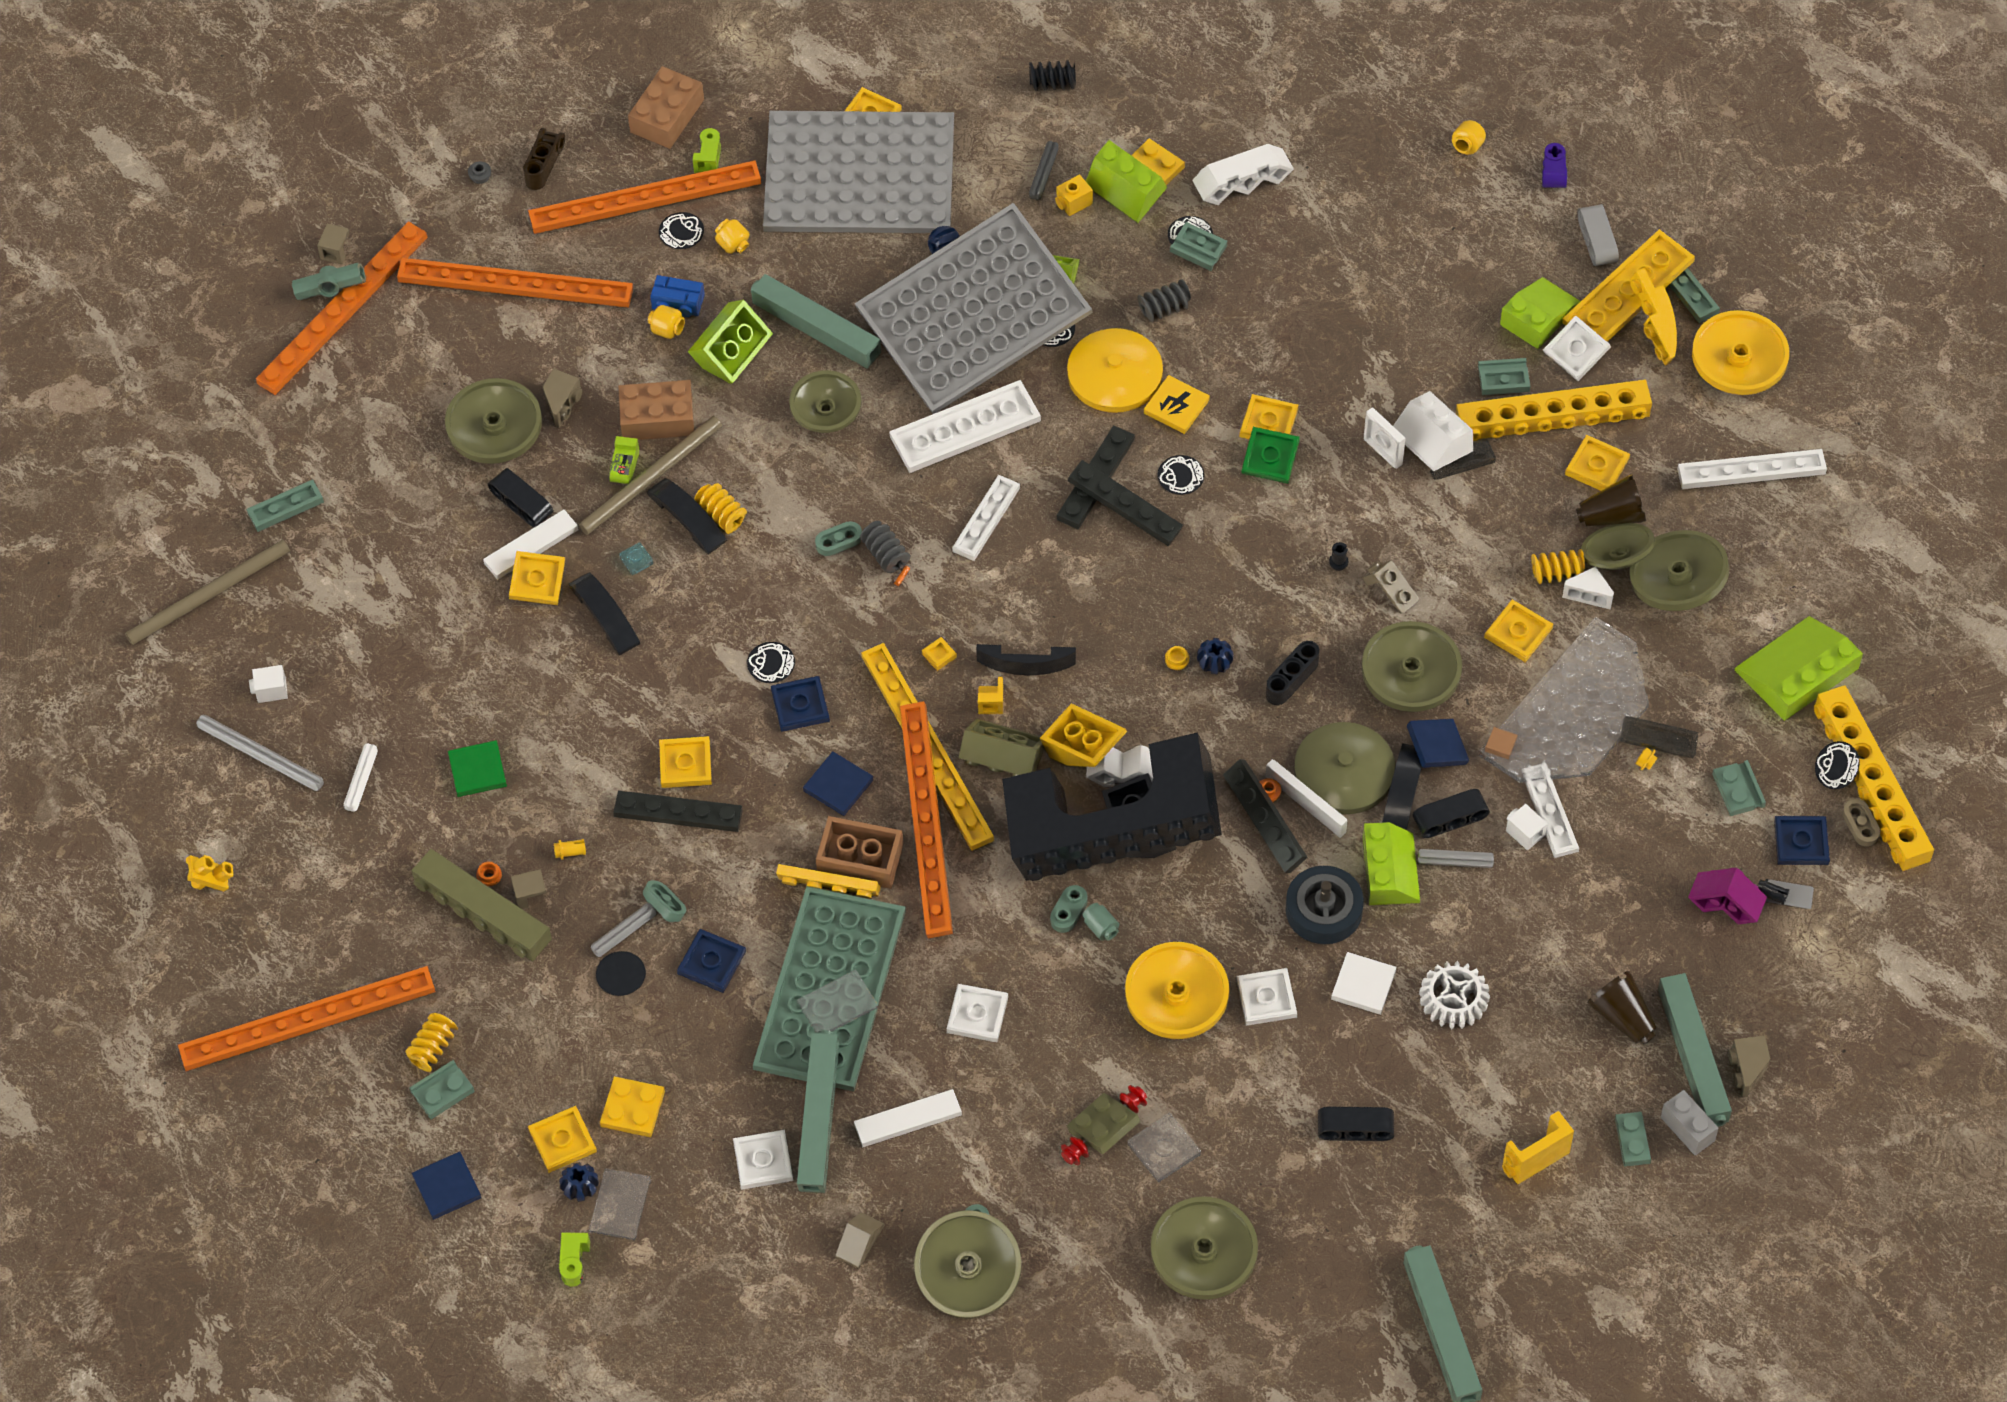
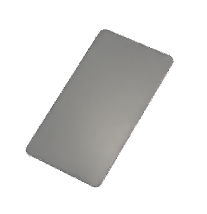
[1766,880,1814,909]

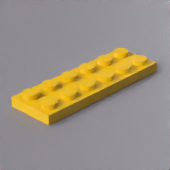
[1562,229,1695,342]

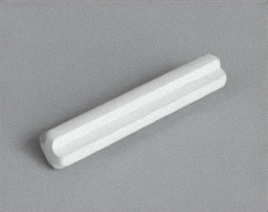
[344,743,378,812]

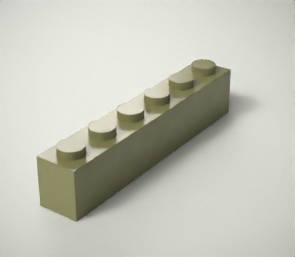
[411,849,552,962]

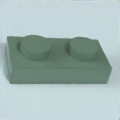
[1615,1112,1651,1167]

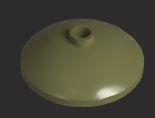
[789,370,862,433]
[1581,523,1655,570]

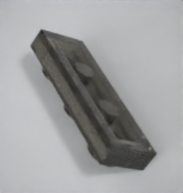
[1620,716,1699,758]

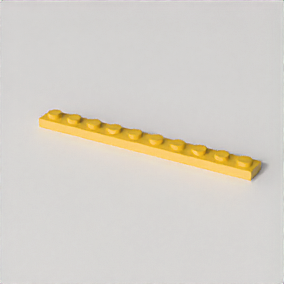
[861,643,994,851]

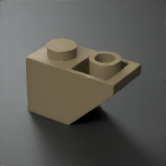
[543,369,582,428]
[1728,1036,1770,1098]

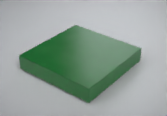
[1241,427,1300,484]
[448,740,507,797]

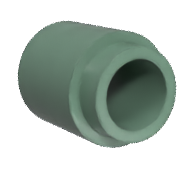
[1082,903,1119,941]

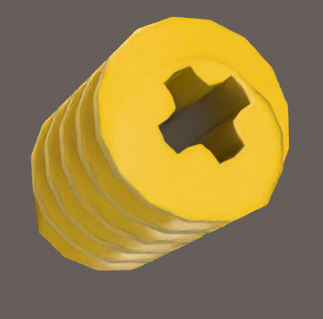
[694,483,747,534]
[1531,549,1585,584]
[406,1013,458,1072]

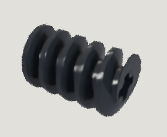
[1029,60,1076,91]

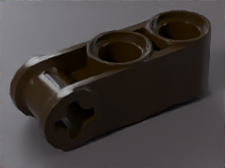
[523,128,565,190]

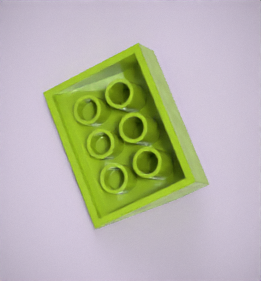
[1735,616,1863,721]

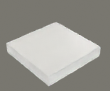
[1543,316,1611,381]
[1364,407,1405,469]
[1331,952,1397,1015]
[1236,968,1297,1026]
[947,984,1008,1042]
[733,1130,793,1190]

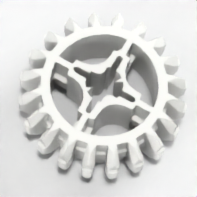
[1419,961,1490,1030]

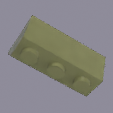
[958,719,1045,776]

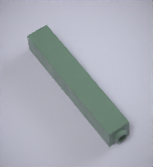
[751,274,881,369]
[1658,973,1732,1127]
[797,1030,840,1193]
[1403,1245,1482,1402]

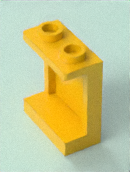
[1502,1111,1574,1184]

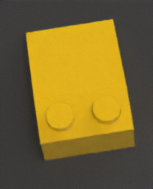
[1040,703,1127,767]

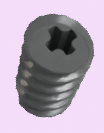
[1137,279,1191,322]
[860,521,911,573]

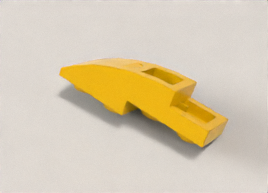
[1630,268,1677,366]

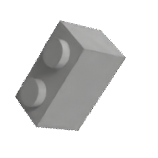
[1660,1090,1719,1155]

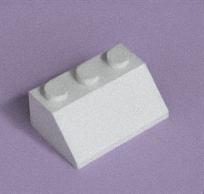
[1393,391,1473,471]

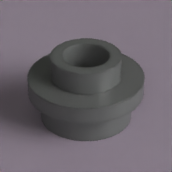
[468,161,491,184]

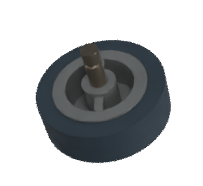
[1286,865,1364,944]

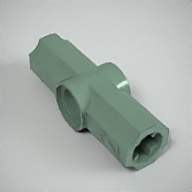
[292,263,366,300]

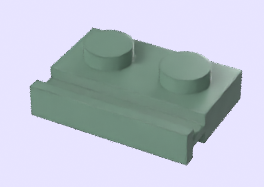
[1170,222,1228,271]
[1478,358,1530,395]
[1712,760,1766,816]
[409,1060,475,1119]

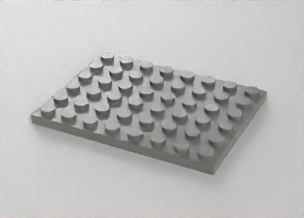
[763,111,954,233]
[855,203,1093,414]

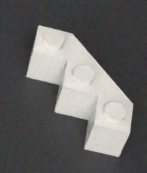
[1192,144,1294,205]
[1086,745,1153,787]

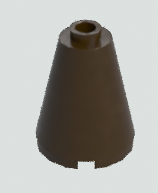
[1576,475,1646,526]
[1587,971,1657,1045]

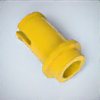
[554,839,586,860]

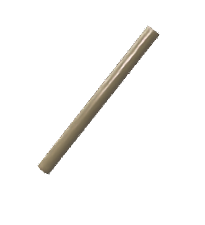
[579,416,722,535]
[125,539,290,646]

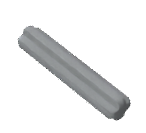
[1418,849,1494,868]
[591,903,656,957]

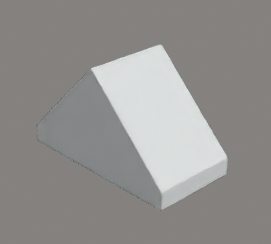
[1562,567,1614,609]

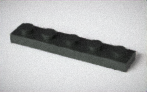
[1057,425,1135,530]
[1068,460,1183,546]
[1223,759,1308,873]
[613,790,743,832]

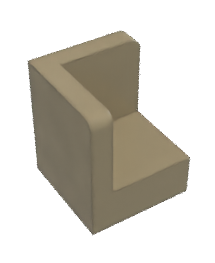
[317,224,349,264]
[511,869,546,909]

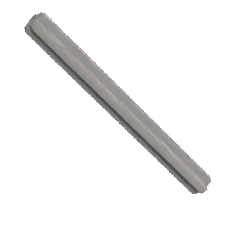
[196,715,324,791]

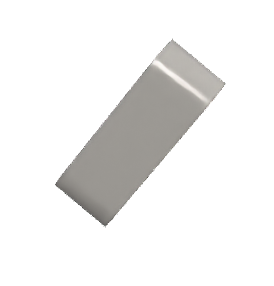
[1578,204,1619,266]

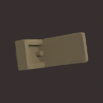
[1362,560,1419,614]

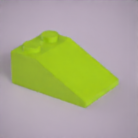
[1500,277,1581,349]

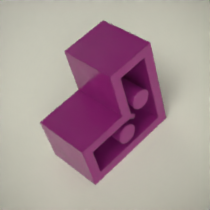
[1688,867,1767,924]

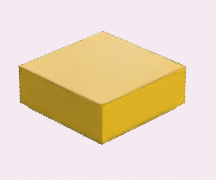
[922,637,957,671]

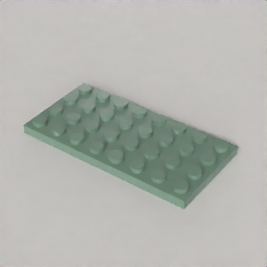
[753,886,906,1091]

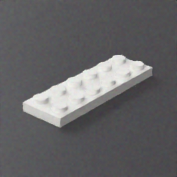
[889,380,1041,473]

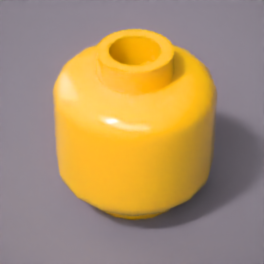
[1452,120,1486,155]
[715,219,750,254]
[648,305,685,339]

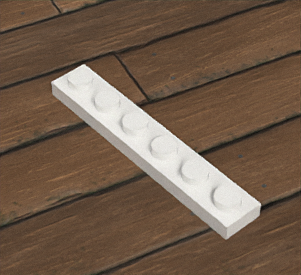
[1677,449,1827,489]

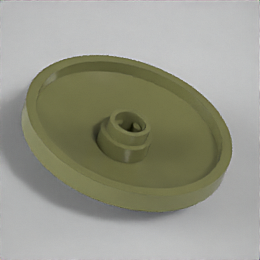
[445,378,542,464]
[1630,530,1729,611]
[1362,621,1462,712]
[1294,722,1395,814]
[1151,1197,1258,1300]
[914,1210,1022,1319]

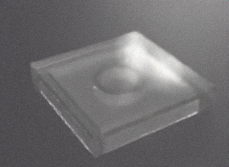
[1127,1112,1201,1183]

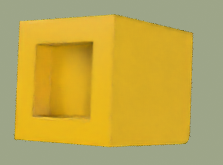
[978,677,1003,714]

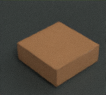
[1485,727,1518,760]

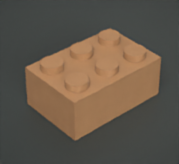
[628,66,704,149]
[619,380,695,440]
[816,816,903,889]

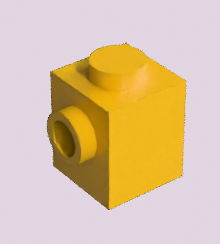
[1055,174,1093,216]

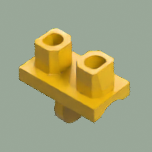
[186,855,233,892]

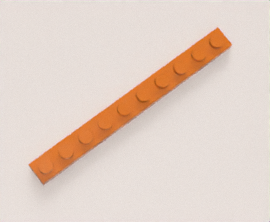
[528,160,761,234]
[256,221,428,395]
[397,258,633,308]
[900,701,953,939]
[178,966,436,1071]

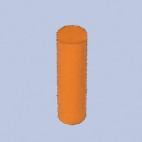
[894,566,910,586]

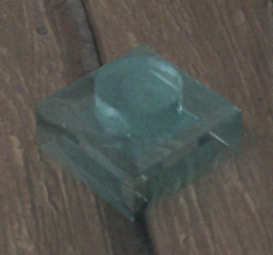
[619,542,653,576]

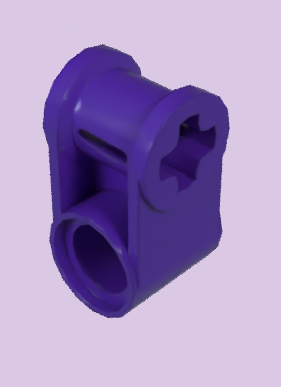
[1542,143,1567,188]

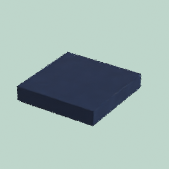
[771,676,830,732]
[1407,719,1469,768]
[803,751,874,816]
[1774,816,1830,865]
[677,929,746,993]
[412,1151,482,1220]

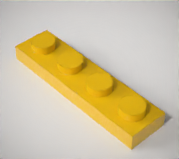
[776,864,880,899]

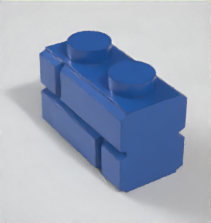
[651,275,705,317]

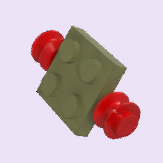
[1061,1085,1147,1166]

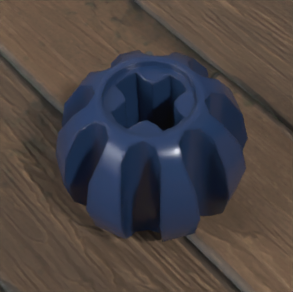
[928,226,960,254]
[1197,638,1234,675]
[559,1162,599,1202]

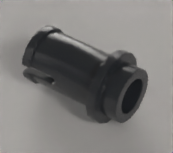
[1329,542,1349,571]
[1757,879,1790,905]

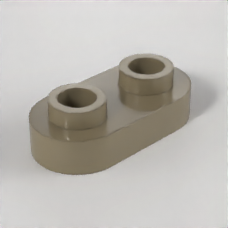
[1842,799,1880,847]

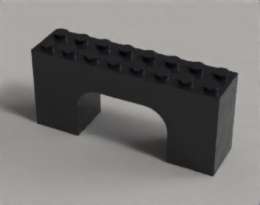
[1002,732,1222,881]

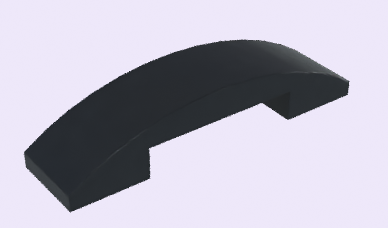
[646,478,727,555]
[568,572,640,656]
[976,644,1076,676]
[1382,743,1422,830]

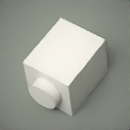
[249,665,288,703]
[1506,804,1547,850]

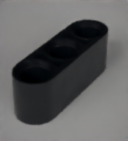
[488,468,554,527]
[1266,641,1320,706]
[1412,789,1490,838]
[1318,1107,1394,1141]

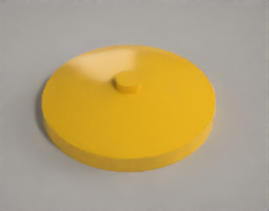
[1692,310,1789,395]
[1067,328,1163,413]
[1125,942,1229,1039]

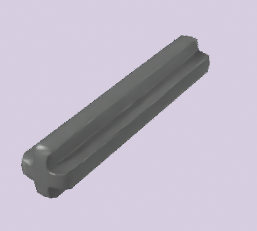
[1029,141,1059,200]

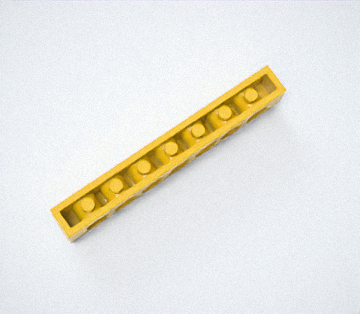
[1455,379,1652,441]
[1814,685,1934,871]

